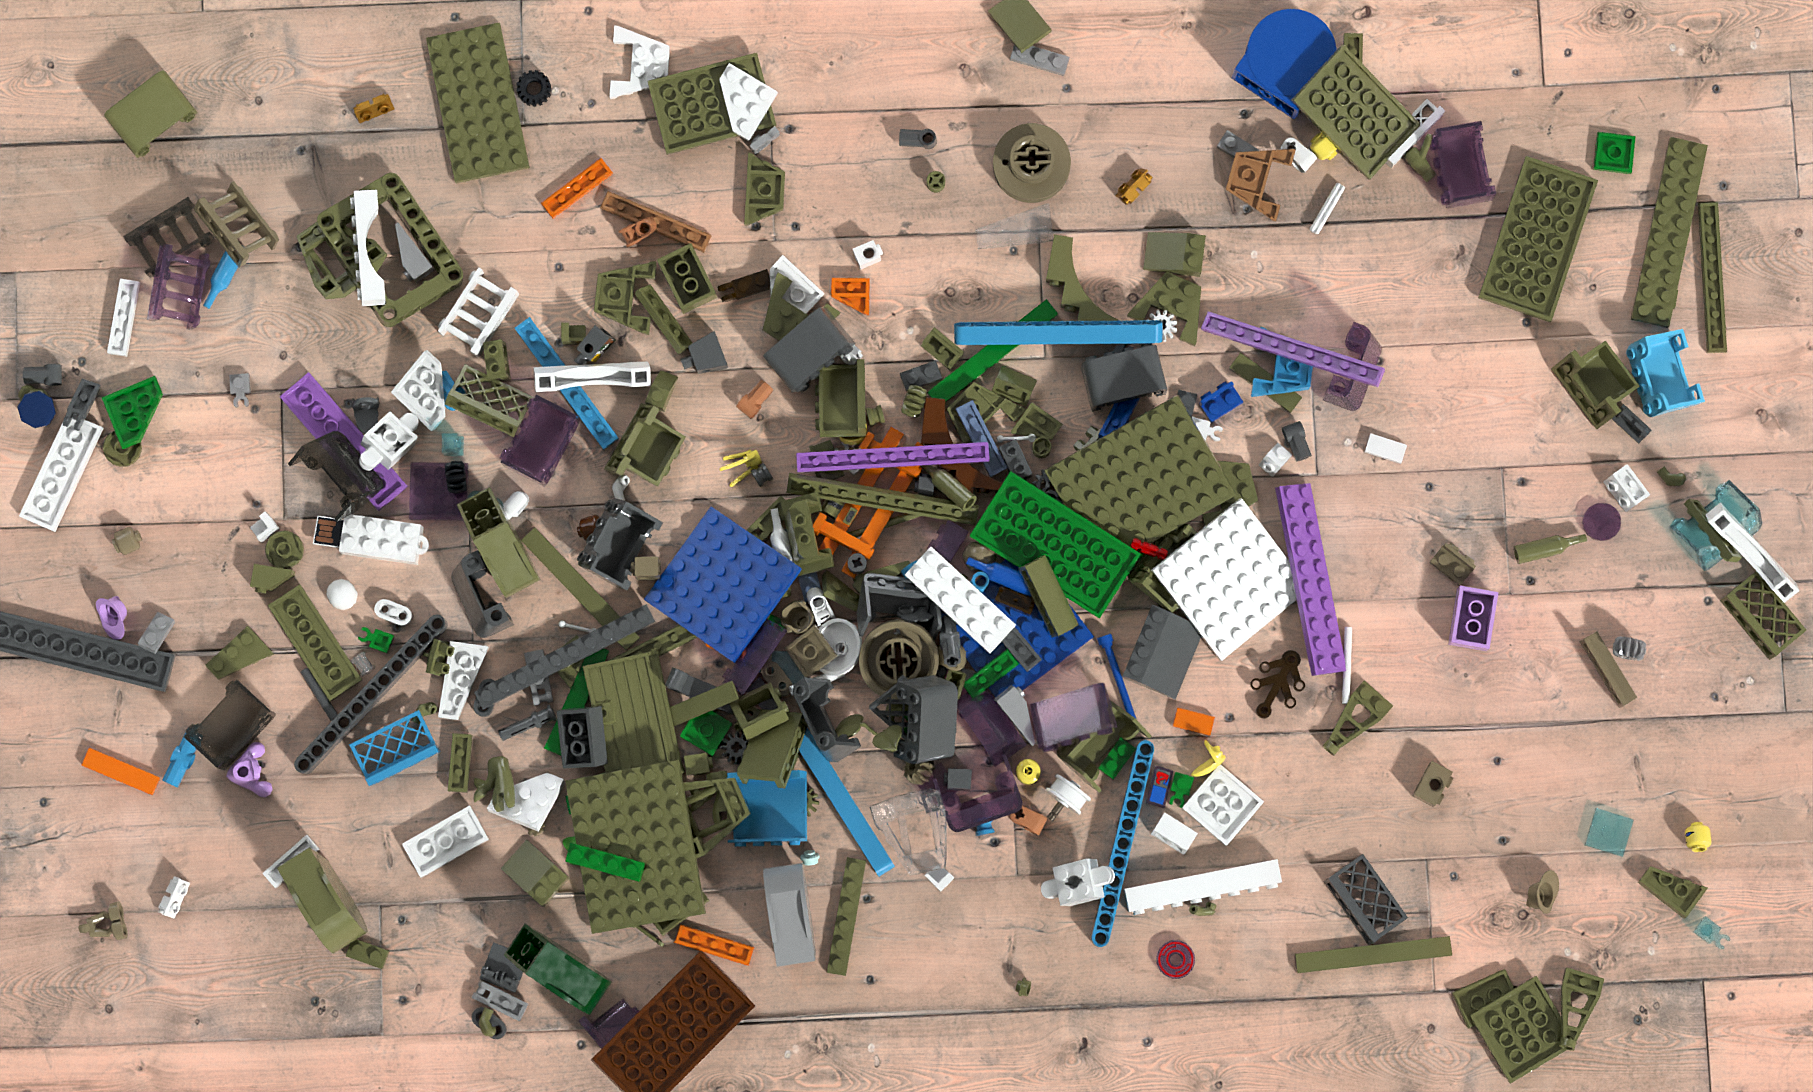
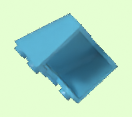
[1626,329,1705,417]

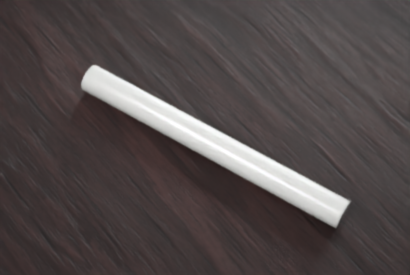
[1342,627,1352,704]

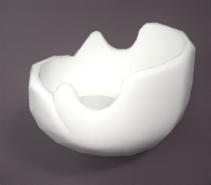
[326,579,358,610]

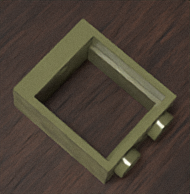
[729,682,789,740]

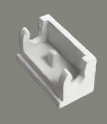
[1151,813,1198,855]

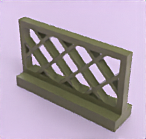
[445,364,534,437]
[1720,571,1806,660]

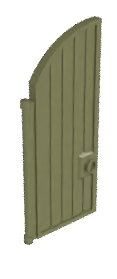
[583,648,685,774]

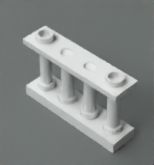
[438,267,519,358]

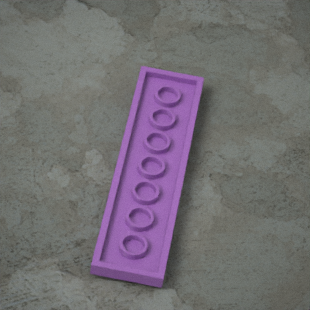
[280,372,408,511]

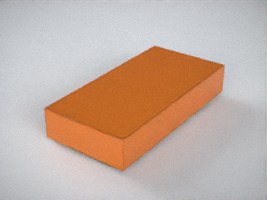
[1173,708,1215,736]

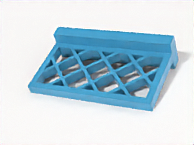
[349,710,440,786]

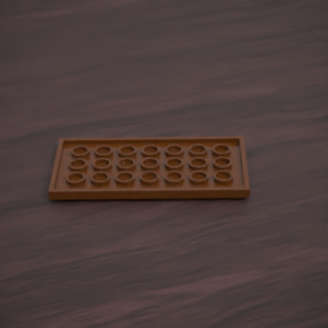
[591,951,755,1092]

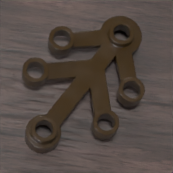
[1250,650,1305,719]

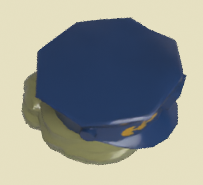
[17,385,56,428]

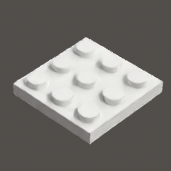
[1182,764,1264,846]

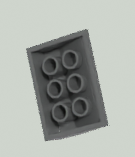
[1122,605,1201,700]

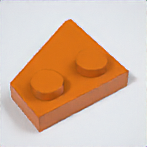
[831,278,870,316]

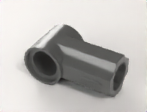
[899,129,937,149]
[23,364,62,386]
[1282,421,1312,462]

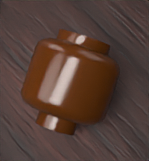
[577,514,599,541]

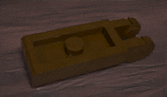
[717,269,770,302]

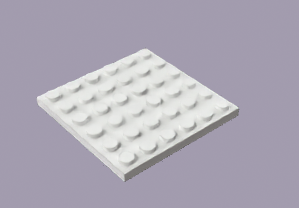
[1151,498,1297,661]

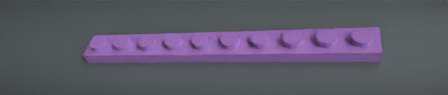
[1201,311,1385,387]
[796,442,989,473]

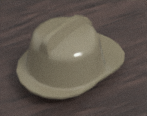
[1526,870,1559,914]

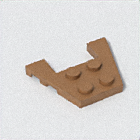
[1226,149,1296,221]

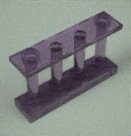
[147,244,210,330]

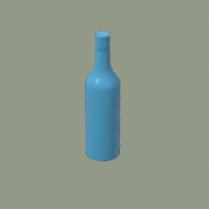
[203,245,243,309]

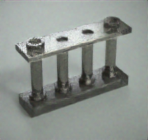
[123,197,215,278]

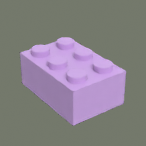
[1448,586,1498,651]

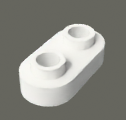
[374,599,412,626]

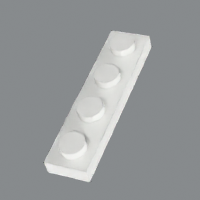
[107,279,140,357]

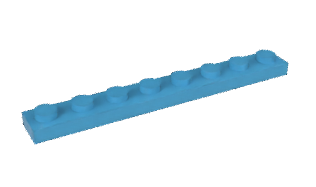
[514,317,619,450]

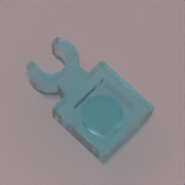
[1693,916,1731,949]

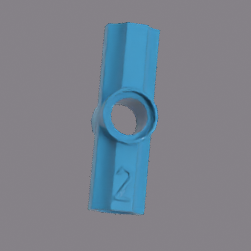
[162,728,204,788]

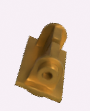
[353,93,395,123]
[1115,169,1153,205]

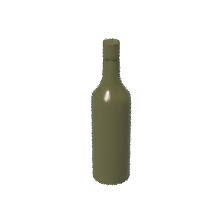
[921,465,977,511]
[1513,534,1587,564]

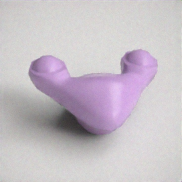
[226,742,272,797]

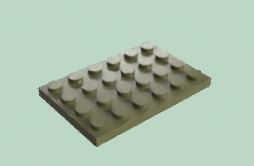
[1291,45,1420,179]
[647,53,776,155]

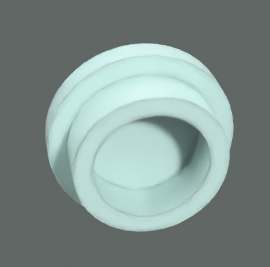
[800,850,820,865]

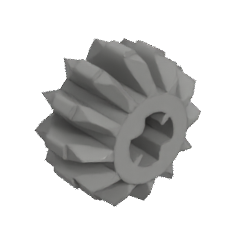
[1612,637,1646,661]

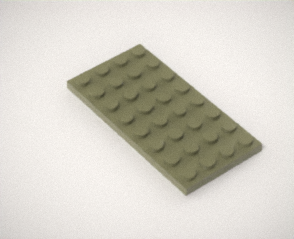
[426,22,530,183]
[1478,156,1598,323]

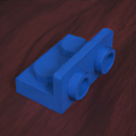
[1199,381,1243,423]

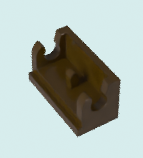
[994,585,1035,617]

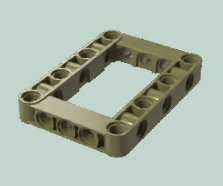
[317,173,463,327]

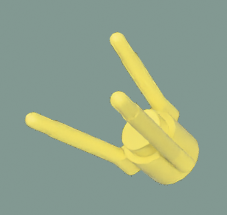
[719,450,762,487]

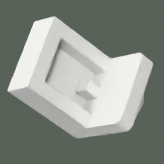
[1259,443,1292,477]

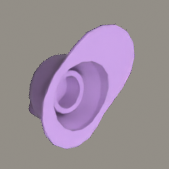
[96,596,127,640]

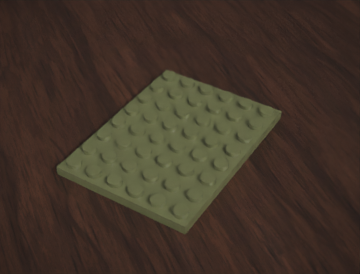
[1045,395,1236,550]
[565,760,706,934]

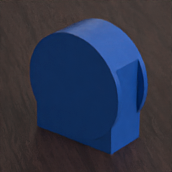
[1232,9,1337,120]

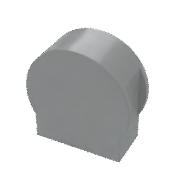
[763,863,816,967]

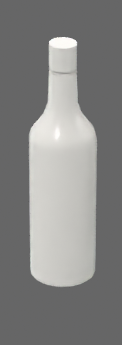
[770,508,797,578]

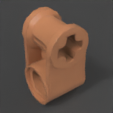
[618,217,657,248]
[1009,805,1048,836]

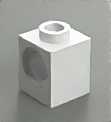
[853,240,883,270]

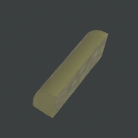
[1018,555,1079,637]

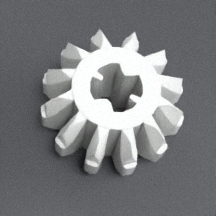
[1148,310,1177,342]

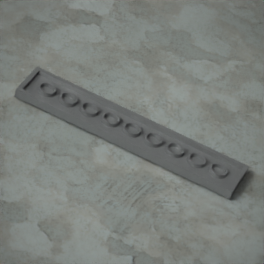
[0,611,176,692]

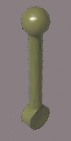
[633,926,664,947]

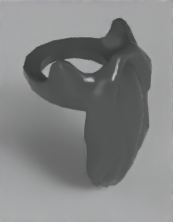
[352,397,380,434]

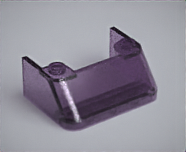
[931,752,1022,832]

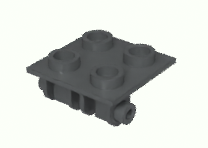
[479,942,523,993]

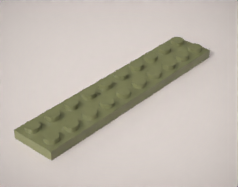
[1631,137,1708,328]

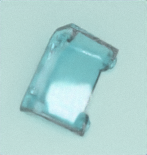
[1670,480,1762,571]

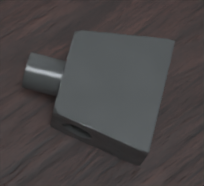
[681,331,728,374]

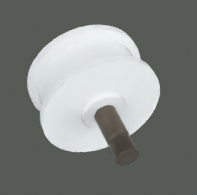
[1045,774,1091,822]

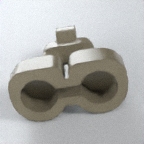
[79,902,128,940]

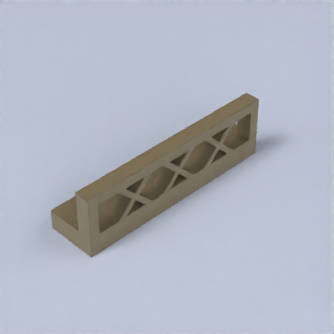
[1579,632,1637,708]

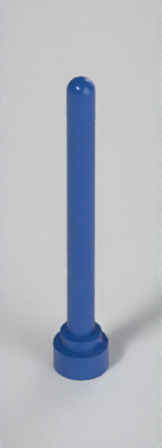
[1097,634,1137,719]

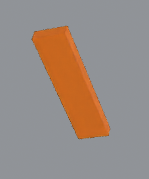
[541,158,613,219]
[81,748,160,795]
[674,924,754,966]

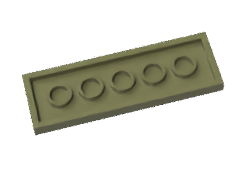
[268,584,363,701]

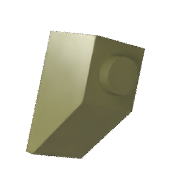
[645,370,678,412]
[250,564,295,594]

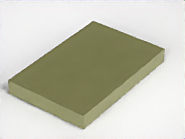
[988,0,1052,53]
[1451,969,1514,1029]

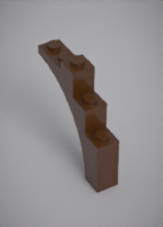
[921,397,1003,494]

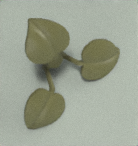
[835,704,909,752]

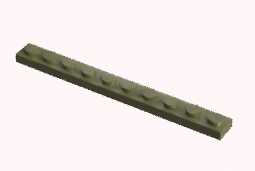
[786,473,979,525]

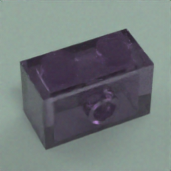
[927,520,968,563]

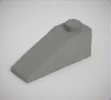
[395,223,434,284]
[993,685,1035,746]

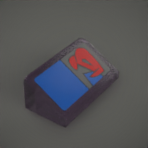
[1146,765,1173,808]

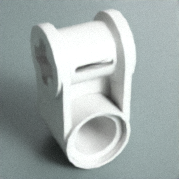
[1280,138,1317,173]
[806,587,836,626]

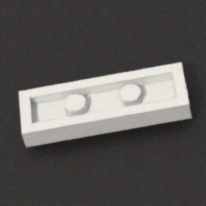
[262,835,320,888]

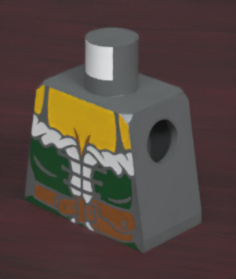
[574,325,616,365]

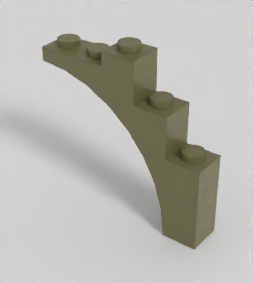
[1046,234,1120,321]

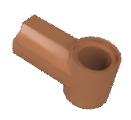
[736,379,774,419]

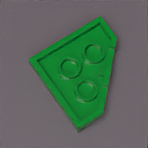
[102,376,163,449]

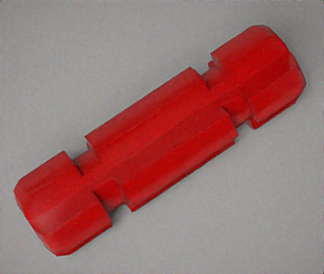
[1131,538,1168,560]

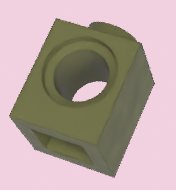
[684,753,713,776]

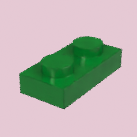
[1098,737,1136,780]

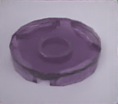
[1582,503,1621,541]

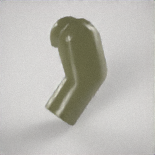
[1657,466,1686,486]
[411,702,437,725]
[1189,902,1216,916]
[479,1007,496,1037]

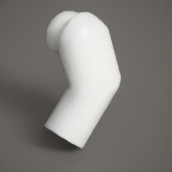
[612,475,630,501]

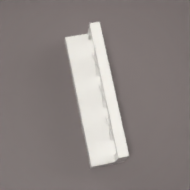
[1386,99,1445,168]

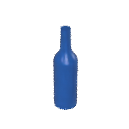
[966,557,1031,597]

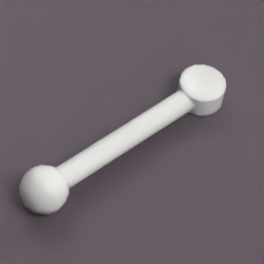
[997,434,1036,443]
[558,620,596,633]

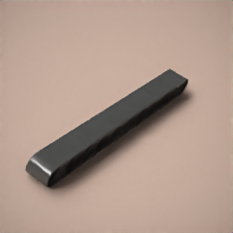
[294,614,448,774]

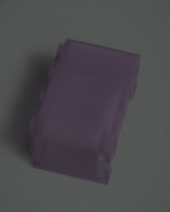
[1430,121,1496,209]
[500,395,580,487]

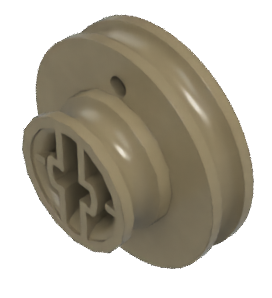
[993,123,1071,203]
[859,619,939,699]

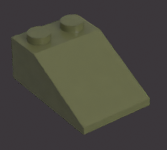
[1143,232,1206,277]
[501,839,570,907]

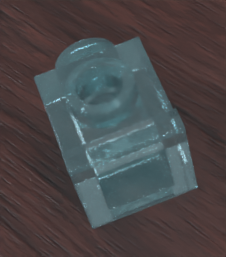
[442,433,464,456]

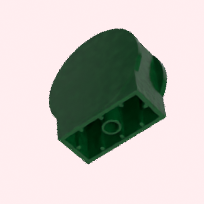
[504,923,612,1015]

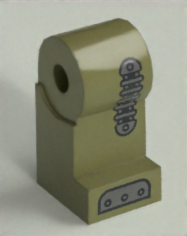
[821,499,858,528]

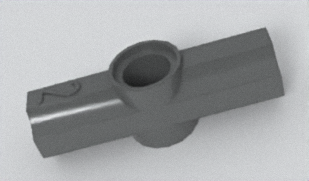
[939,615,961,667]

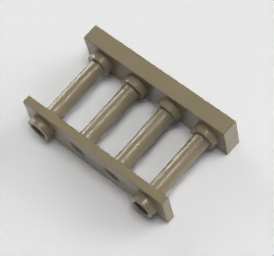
[194,181,279,268]

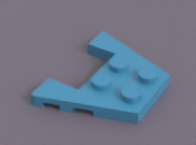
[1251,327,1313,397]

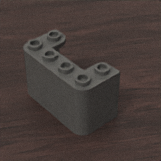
[763,308,856,393]
[1081,343,1168,412]
[577,498,663,590]
[894,675,958,764]

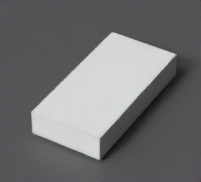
[1364,433,1407,464]

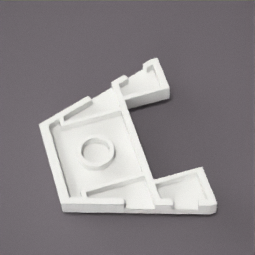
[610,25,670,99]

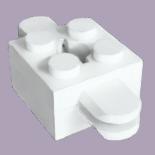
[359,412,419,471]
[1041,859,1115,906]

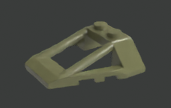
[297,220,387,299]
[683,778,751,859]

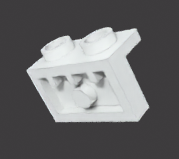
[1603,464,1650,512]

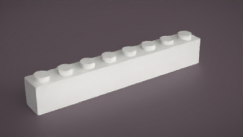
[1124,859,1282,915]

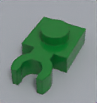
[358,627,395,654]
[1169,772,1194,808]

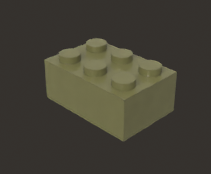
[657,243,717,314]

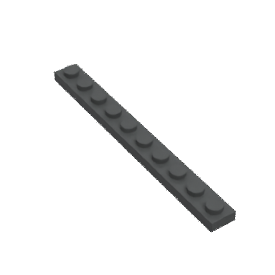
[474,604,655,710]

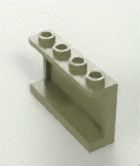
[815,359,866,437]
[737,709,808,789]

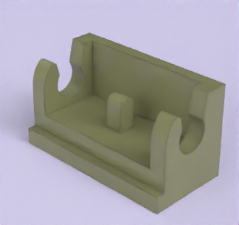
[921,327,964,370]

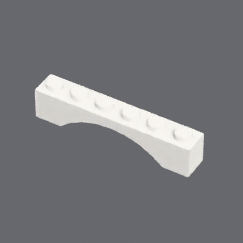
[350,190,385,306]
[533,361,651,392]
[1706,502,1799,603]

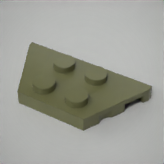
[744,153,785,226]

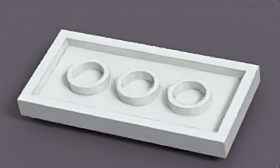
[402,806,489,878]

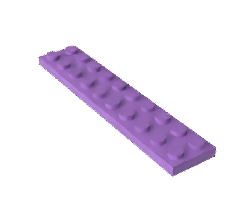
[1275,483,1346,676]

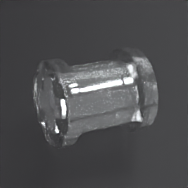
[351,651,376,677]

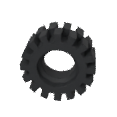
[516,70,552,107]

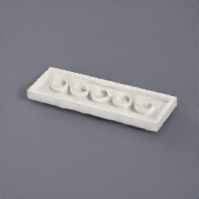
[19,415,104,532]
[905,547,1016,654]

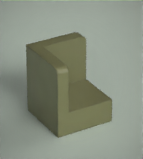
[561,323,586,345]

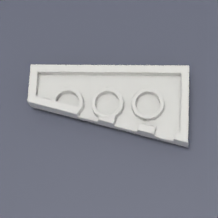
[438,641,489,720]

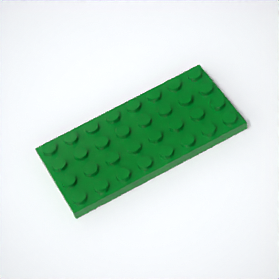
[970,471,1141,619]

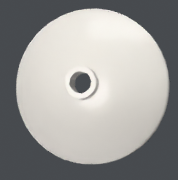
[819,618,862,676]

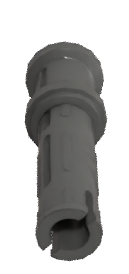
[498,705,557,741]

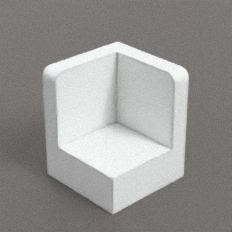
[250,512,280,543]
[924,863,954,892]

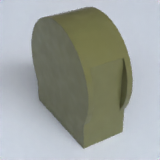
[457,487,541,598]
[277,847,368,954]

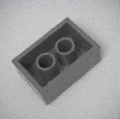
[556,706,608,769]

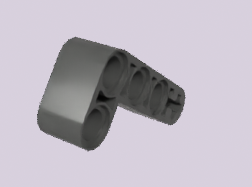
[665,667,740,715]

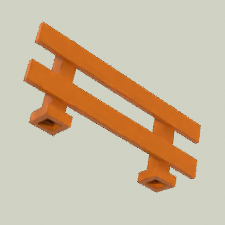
[813,427,924,579]

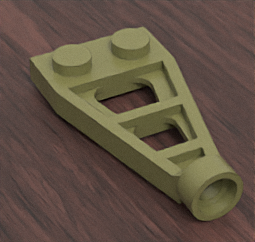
[1322,680,1393,756]
[1559,968,1604,1051]

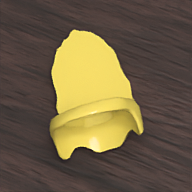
[1191,740,1226,777]

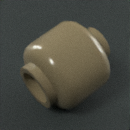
[112,527,142,555]

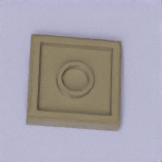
[785,625,837,678]

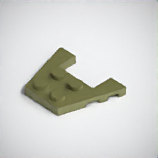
[594,261,657,335]
[762,272,841,341]
[1127,272,1201,346]
[946,382,1026,443]
[1202,461,1258,526]

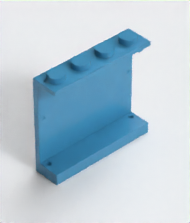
[727,770,807,847]

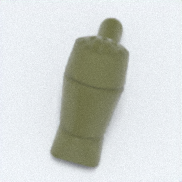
[1404,134,1437,182]

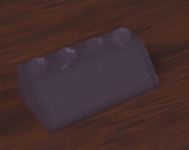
[722,619,788,696]

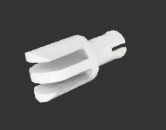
[503,491,529,520]

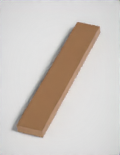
[600,191,712,253]

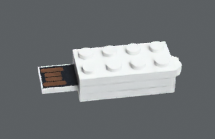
[313,514,429,565]

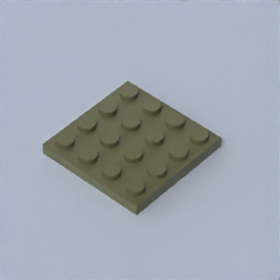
[1469,976,1577,1084]

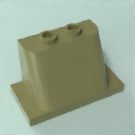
[1551,341,1640,429]
[604,403,686,486]
[780,492,835,576]

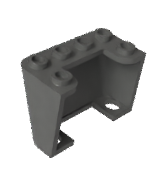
[451,550,514,638]

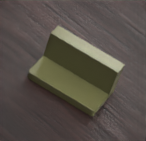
[992,366,1037,406]

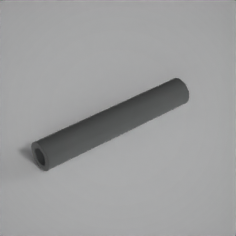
[300,668,338,721]

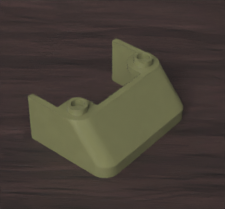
[1057,699,1152,793]

